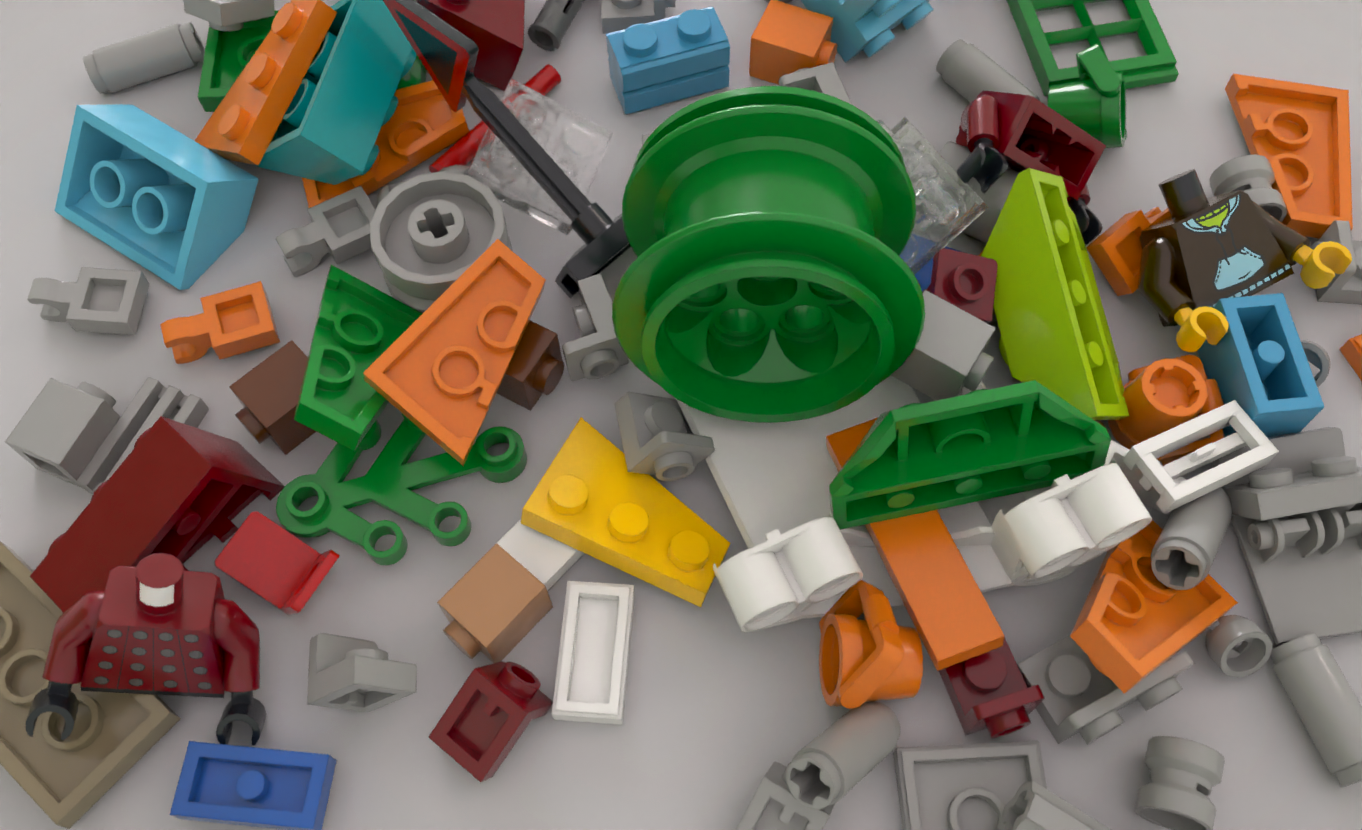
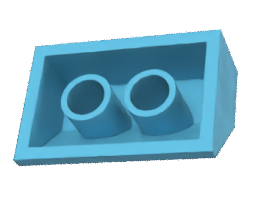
[55,104,259,290]

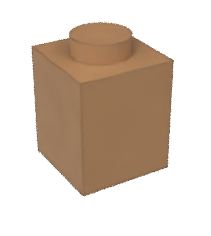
[437,543,553,663]

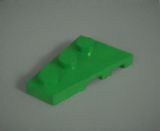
[294,265,423,451]

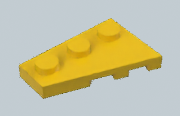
[521,417,731,607]

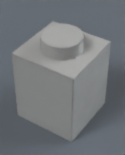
[891,290,996,401]
[5,378,120,489]

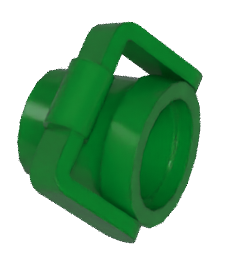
[1048,44,1127,148]

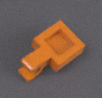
[1086,207,1171,296]
[160,281,280,364]

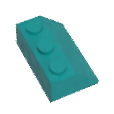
[256,0,417,185]

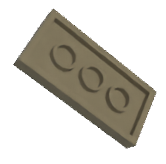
[0,541,181,829]

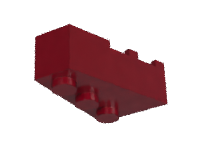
[417,0,525,92]
[30,416,285,613]

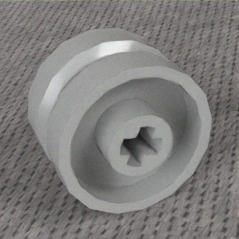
[369,171,513,313]

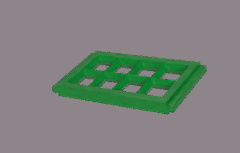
[1006,0,1179,98]

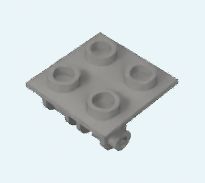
[1231,503,1362,645]

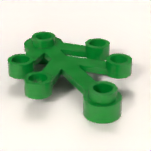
[276,414,527,566]

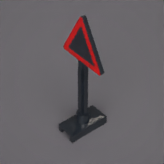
[383,0,631,298]

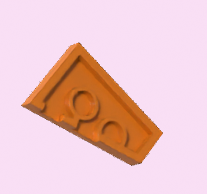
[194,0,338,165]
[1225,74,1353,239]
[302,80,469,208]
[363,239,546,466]
[1070,520,1238,694]

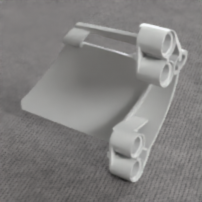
[676,376,1152,632]

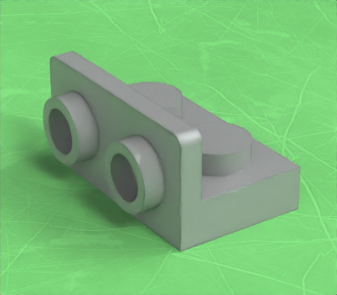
[1213,427,1362,521]
[1017,635,1195,744]

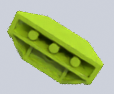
[981,168,1129,420]

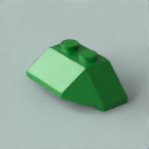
[829,380,1111,530]

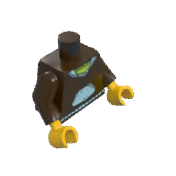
[1138,169,1352,352]

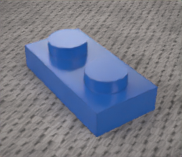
[170,741,337,830]

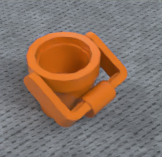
[1108,354,1225,466]
[819,580,923,709]

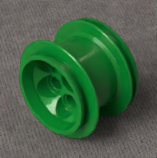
[612,86,925,423]

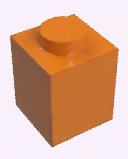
[749,0,837,85]

